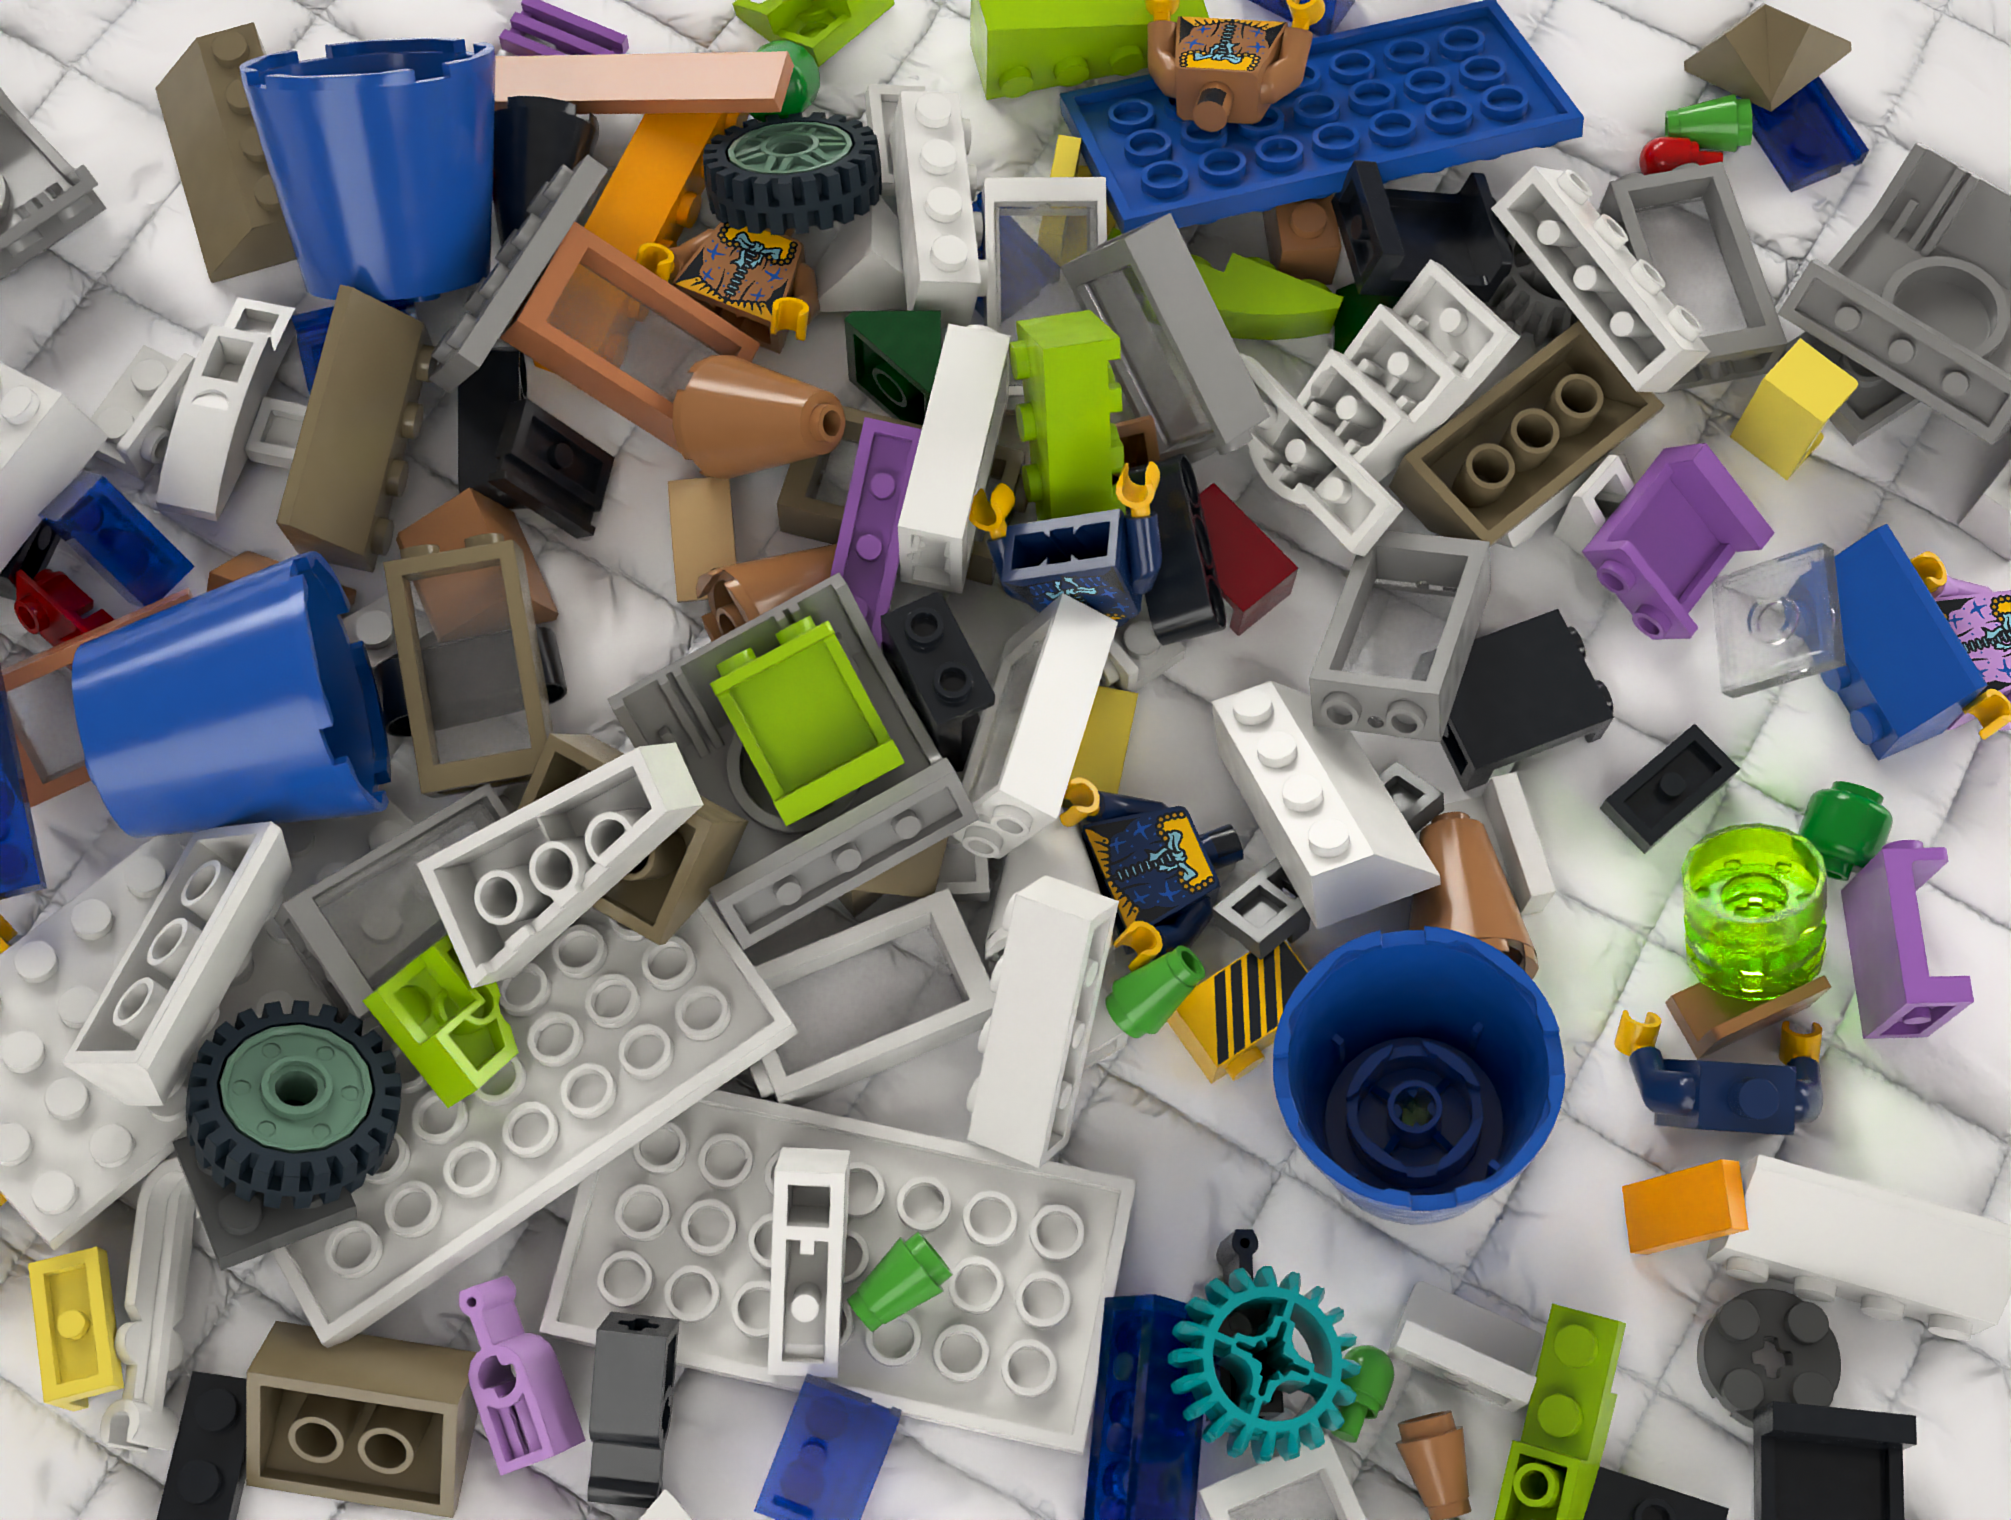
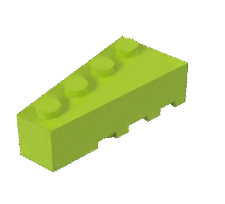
[970,0,1209,100]
[1009,310,1126,521]

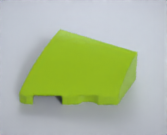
[732,0,895,67]
[362,933,519,1108]

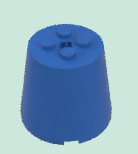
[239,38,496,302]
[72,551,391,838]
[1273,926,1566,1225]

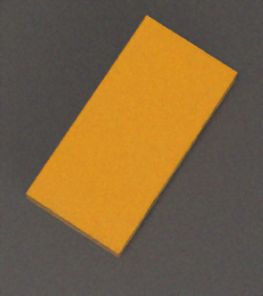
[1622,1159,1749,1255]

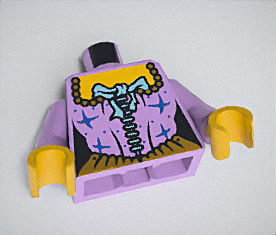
[1910,551,2011,740]

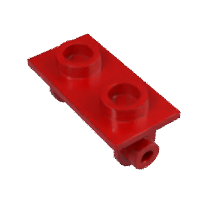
[14,568,115,670]

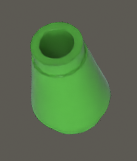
[1665,94,1753,153]
[1105,945,1205,1038]
[847,1231,953,1332]

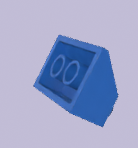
[1784,524,1988,761]

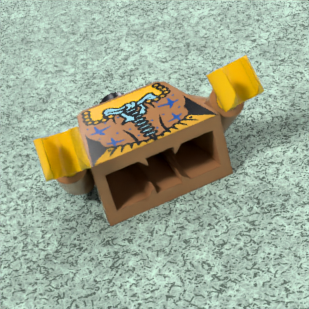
[1145,0,1325,132]
[636,222,821,354]

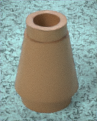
[1395,1410,1472,1520]

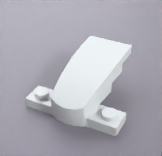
[1240,259,1521,557]

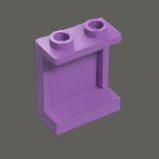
[1582,443,1775,640]
[1841,840,1974,1039]

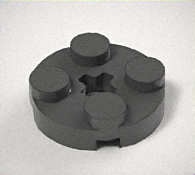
[1697,1289,1841,1428]

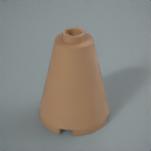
[672,355,845,479]
[696,543,837,642]
[1408,812,1539,979]

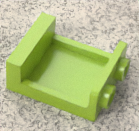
[709,616,905,827]

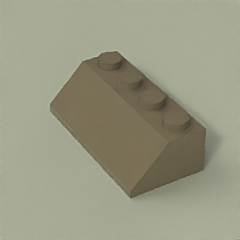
[155,22,296,283]
[276,285,438,573]
[1389,320,1665,547]

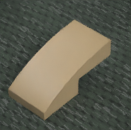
[668,477,737,603]

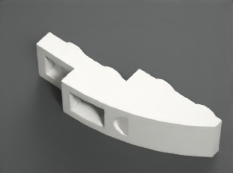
[156,297,299,522]

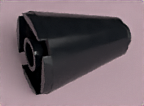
[492,96,599,247]

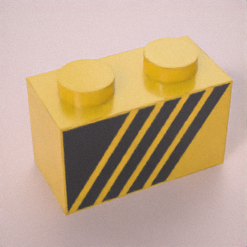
[1167,941,1308,1084]

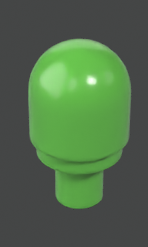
[1330,1345,1395,1443]

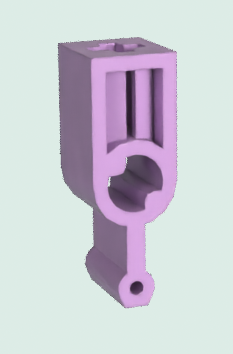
[459,1275,586,1476]

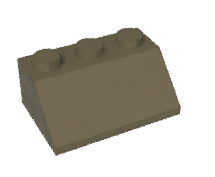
[517,733,749,945]
[246,1321,478,1518]

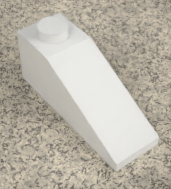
[767,1147,850,1378]

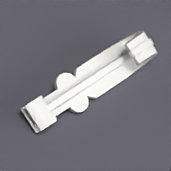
[100,1157,201,1453]

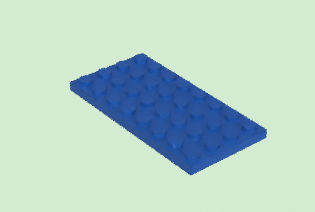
[1059,0,1584,234]

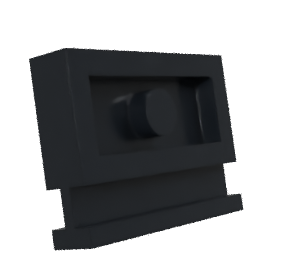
[487,398,615,539]

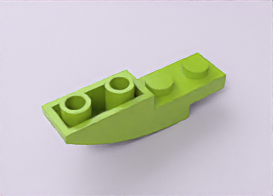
[1107,227,1344,340]
[1494,1303,1626,1520]

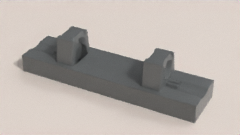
[1212,762,1444,960]

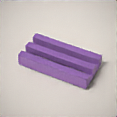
[499,0,629,56]

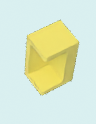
[1730,338,1858,480]

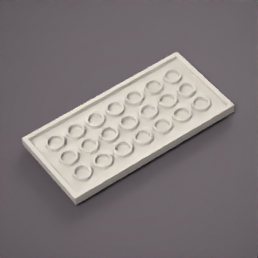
[0,790,445,1251]
[271,898,799,1348]
[539,1089,1137,1455]

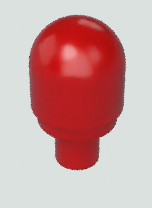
[1639,137,1723,175]

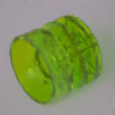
[1681,823,1827,1001]

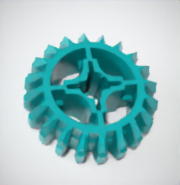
[1168,1266,1361,1464]

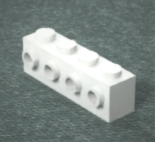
[890,90,989,328]
[1491,166,1711,393]
[966,875,1119,1168]

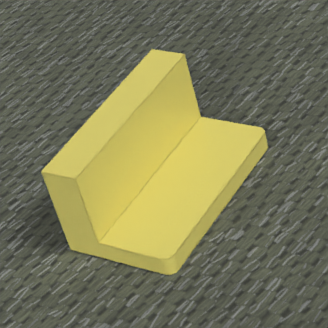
[1061,686,1138,809]
[28,1246,124,1412]

